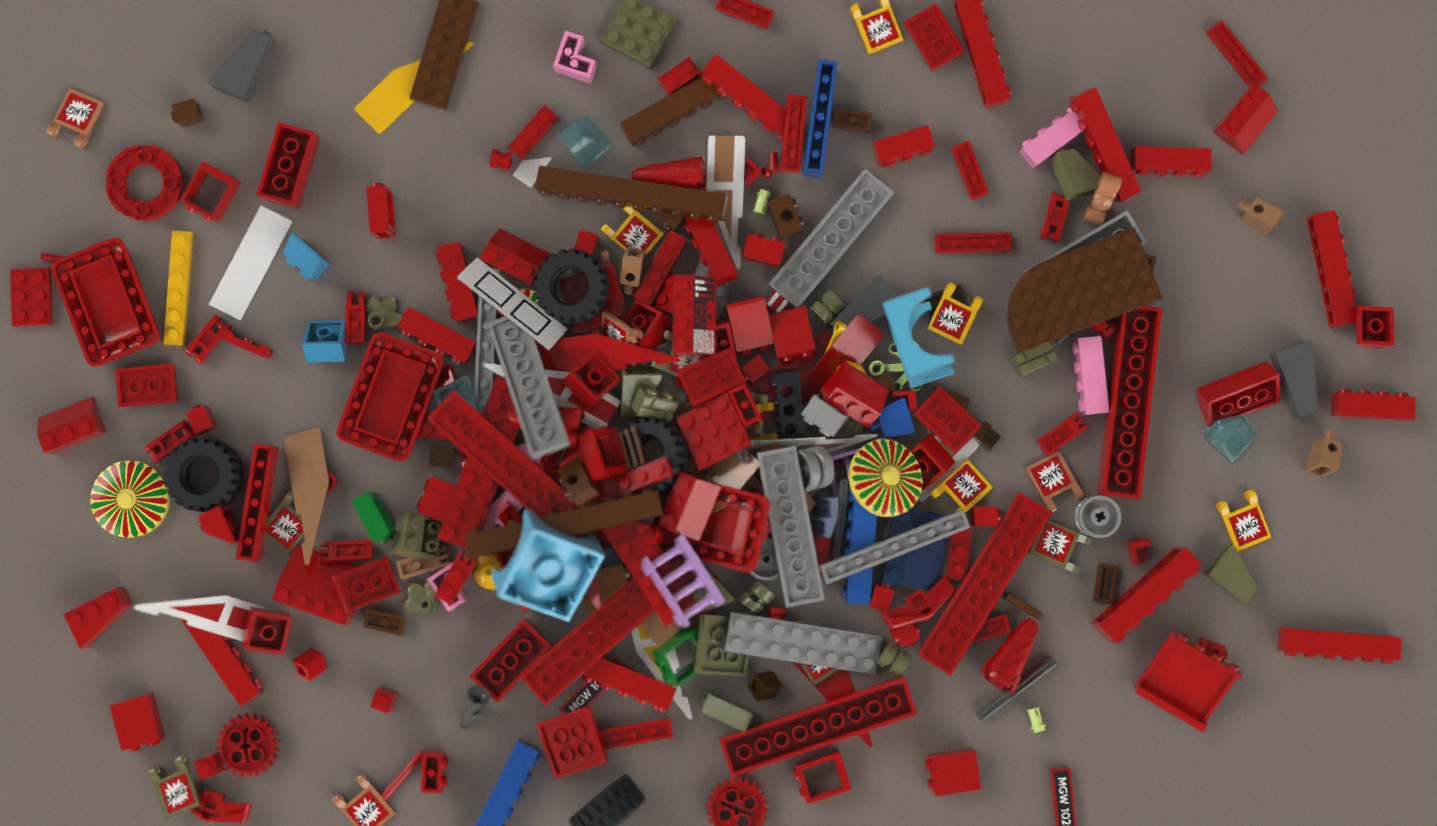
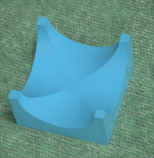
[883,287,955,389]
[491,509,605,622]

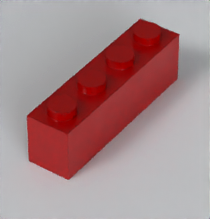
[1130,146,1212,178]
[683,216,738,287]
[633,230,687,307]
[435,242,478,323]
[397,307,476,365]
[1331,389,1416,421]

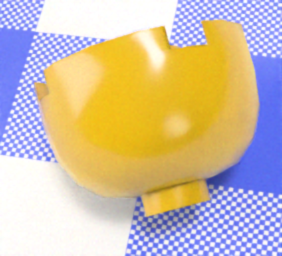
[472,554,502,590]

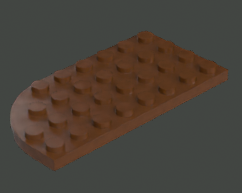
[1007,227,1163,354]

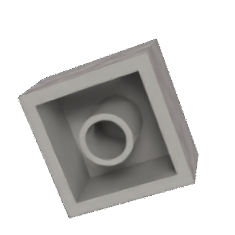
[801,393,849,437]

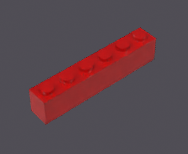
[953,0,1011,109]
[699,54,806,144]
[1069,87,1142,202]
[1306,210,1356,328]
[236,443,280,562]
[180,596,264,706]
[1278,627,1402,664]
[581,657,677,712]

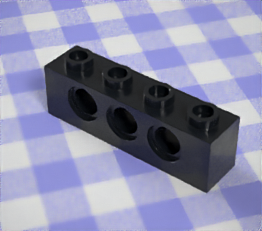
[771,367,805,439]

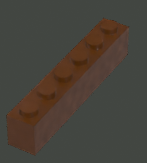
[620,77,727,146]

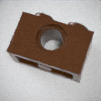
[767,194,805,240]
[558,457,599,507]

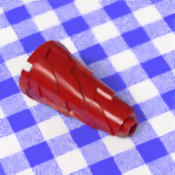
[631,156,706,191]
[506,406,585,447]
[979,618,1039,694]

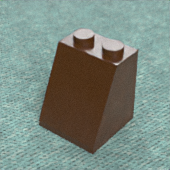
[582,563,631,615]

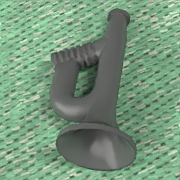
[460,685,490,729]

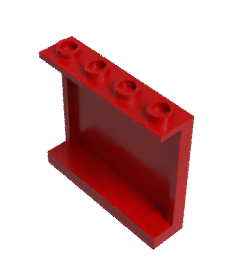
[1134,630,1243,732]

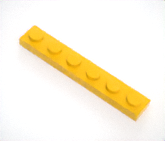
[163,231,193,346]

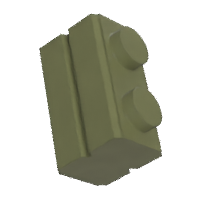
[1011,342,1058,377]
[631,387,679,422]

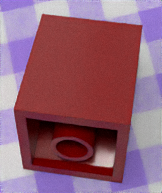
[726,296,774,356]

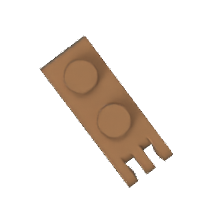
[396,546,451,580]

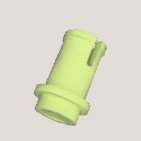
[753,189,771,215]
[1027,707,1046,733]

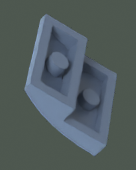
[809,494,838,538]

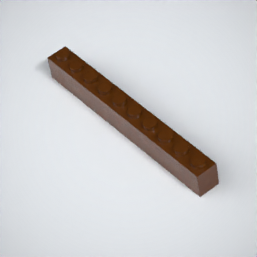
[535,165,728,223]
[464,488,664,559]

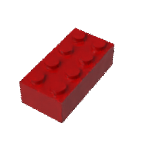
[256,122,320,210]
[469,618,553,703]

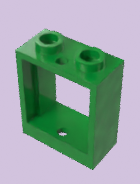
[351,491,395,543]
[652,627,699,687]

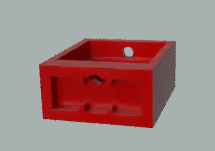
[180,161,241,222]
[366,183,396,239]
[577,426,629,481]
[793,749,852,804]

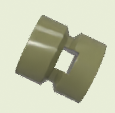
[809,290,845,326]
[739,579,775,616]
[876,641,912,677]

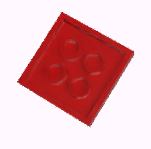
[559,264,628,335]
[676,392,753,471]
[536,705,609,779]

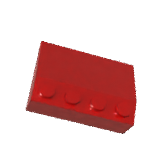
[271,544,359,626]

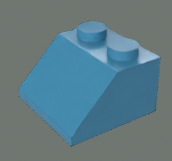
[283,233,331,281]
[302,319,347,363]

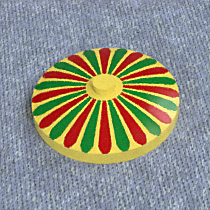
[849,439,922,517]
[91,461,170,538]

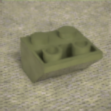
[392,512,442,559]

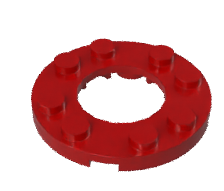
[105,145,184,221]

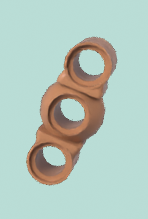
[1083,172,1122,226]

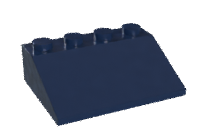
[881,508,947,590]

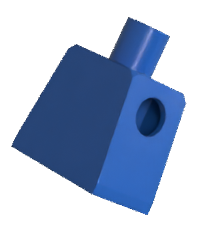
[868,398,915,437]

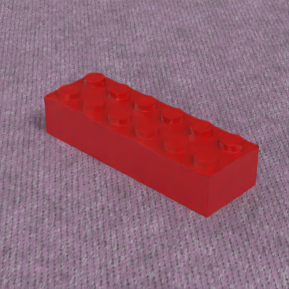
[1091,547,1202,643]

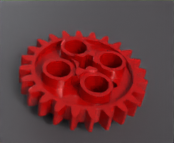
[215,713,281,778]
[706,775,769,826]

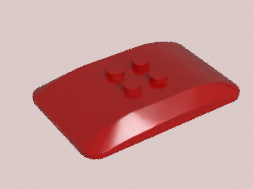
[51,237,160,367]
[336,332,444,462]
[654,482,770,572]

